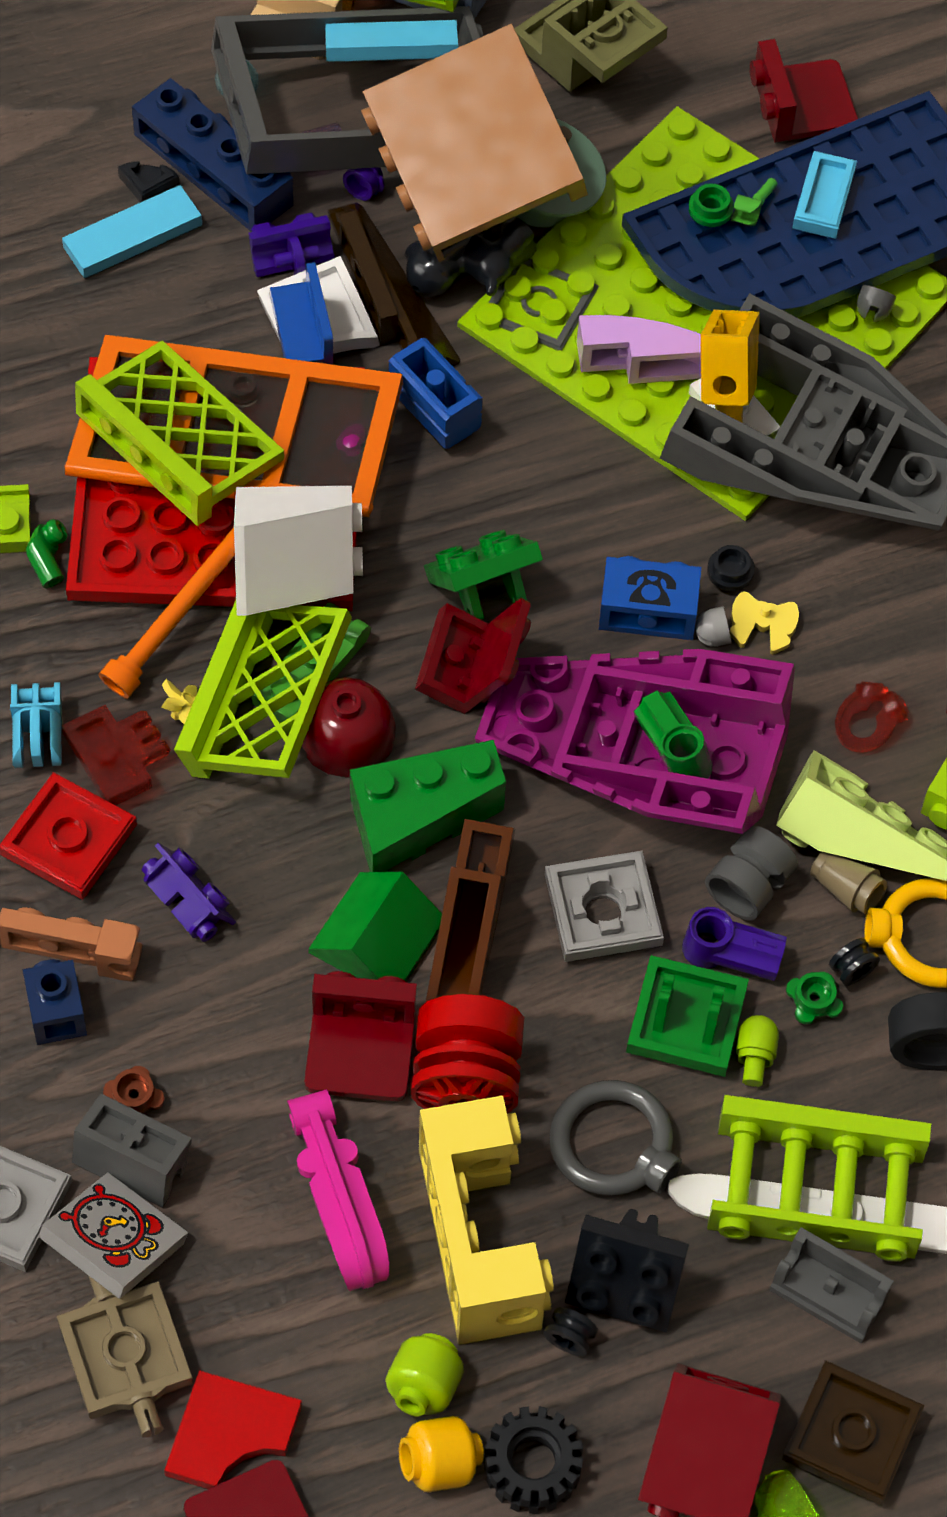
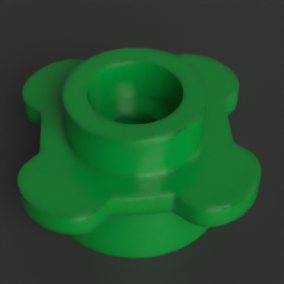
[786,972,843,1024]

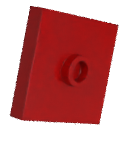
[0,772,137,900]

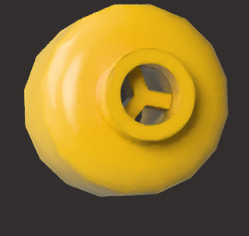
[399,1416,483,1493]

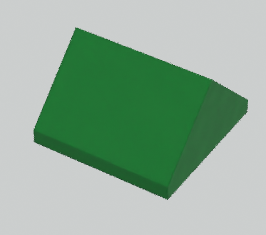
[308,872,442,982]

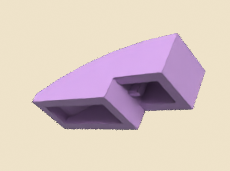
[577,315,701,384]

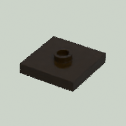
[782,1360,925,1506]

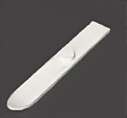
[668,1173,947,1254]

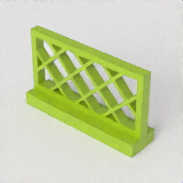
[75,340,284,526]
[174,601,352,779]

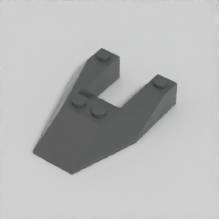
[660,293,947,531]

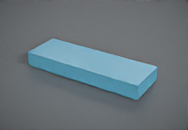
[325,20,458,62]
[62,185,202,279]

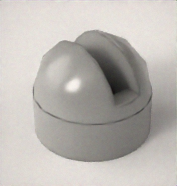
[695,606,731,646]

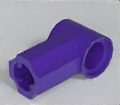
[682,907,787,981]

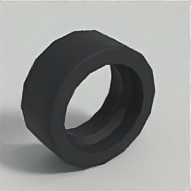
[888,992,947,1070]

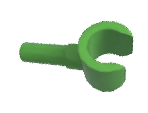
[731,178,778,226]

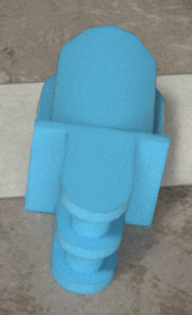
[10,682,63,768]

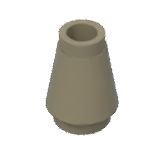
[810,852,887,915]

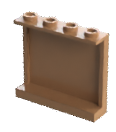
[361,23,588,262]

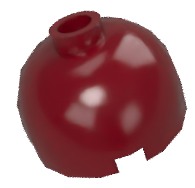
[302,677,396,778]

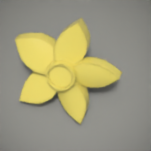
[161,679,197,724]

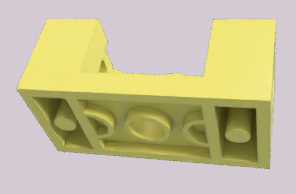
[419,1095,554,1345]

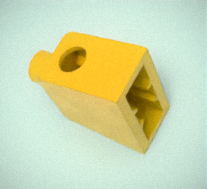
[701,310,760,423]

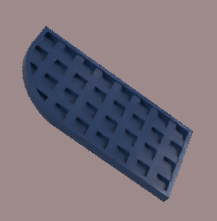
[622,91,947,318]

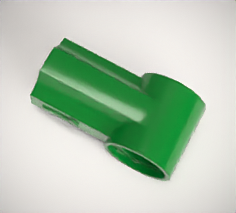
[634,690,712,779]

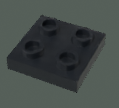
[565,1209,689,1332]

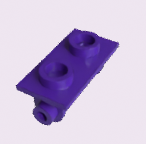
[141,843,236,942]

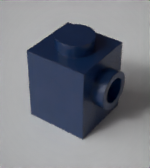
[22,959,87,1045]

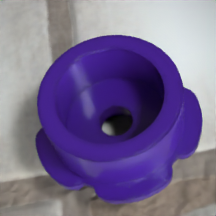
[343,167,385,200]

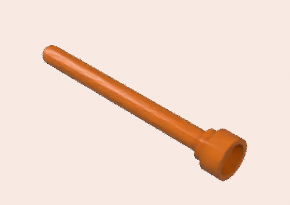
[98,527,235,699]

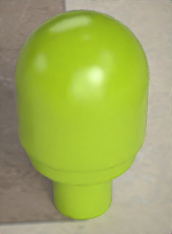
[736,1015,779,1087]

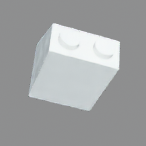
[234,486,363,616]

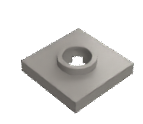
[545,851,664,962]

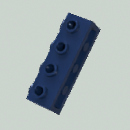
[132,78,294,232]

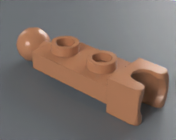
[0,907,143,981]

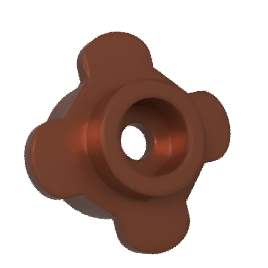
[103,1066,164,1113]

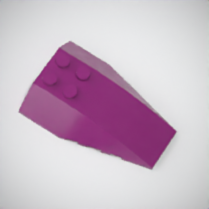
[475,649,795,834]

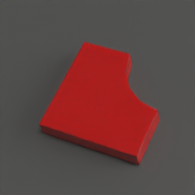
[164,1370,302,1489]

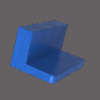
[270,262,333,365]

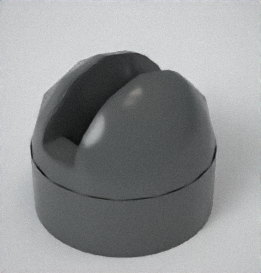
[857,285,897,323]

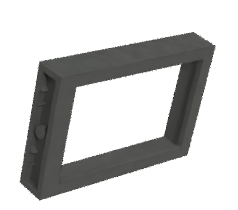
[211,6,483,174]

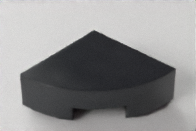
[118,161,180,203]

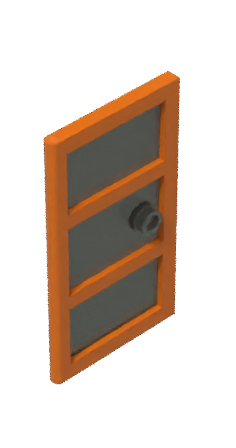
[64,335,403,518]

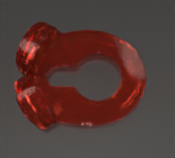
[835,681,909,753]

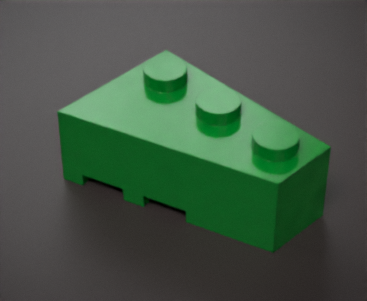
[350,740,506,872]

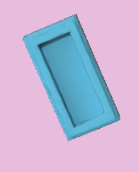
[792,151,857,239]

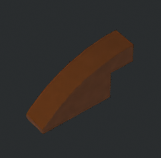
[426,819,516,1002]

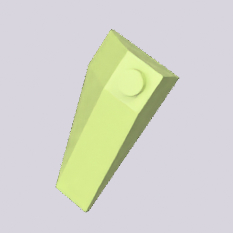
[776,750,947,881]

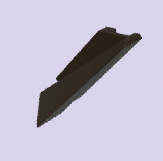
[327,202,460,366]

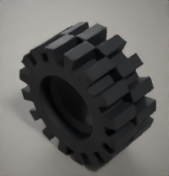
[484,1406,583,1514]

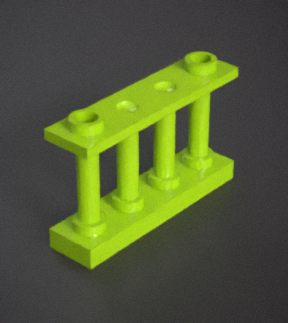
[707,1095,931,1261]

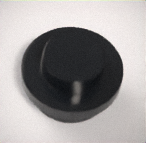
[707,545,755,591]

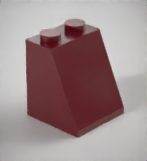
[638,1363,781,1517]

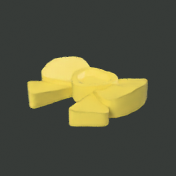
[729,591,799,655]

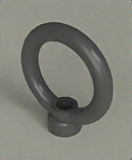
[549,1080,682,1195]

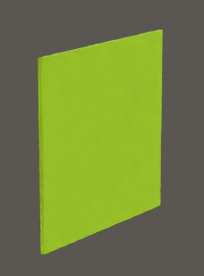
[457,106,947,521]

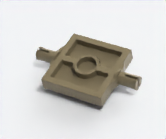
[57,1275,193,1438]

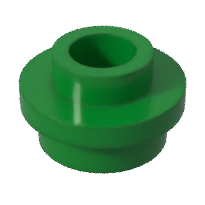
[688,184,734,227]

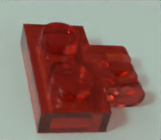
[62,704,171,805]

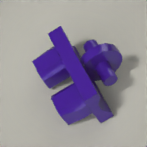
[248,212,334,277]

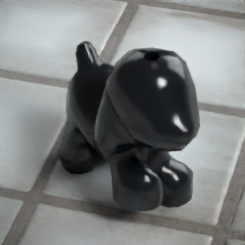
[404,217,537,298]

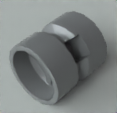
[705,826,798,921]

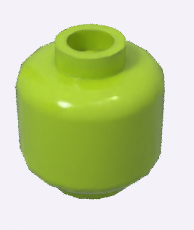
[385,1333,464,1416]

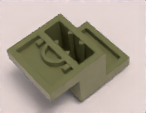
[514,0,668,92]

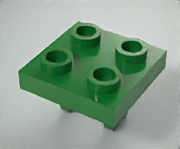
[424,530,543,620]
[626,955,749,1077]

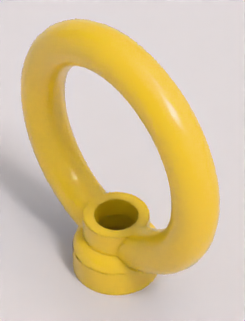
[864,878,947,988]

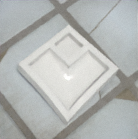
[257,256,380,354]

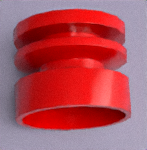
[411,994,525,1114]

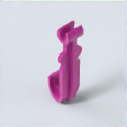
[287,1090,389,1291]

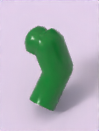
[26,519,68,589]

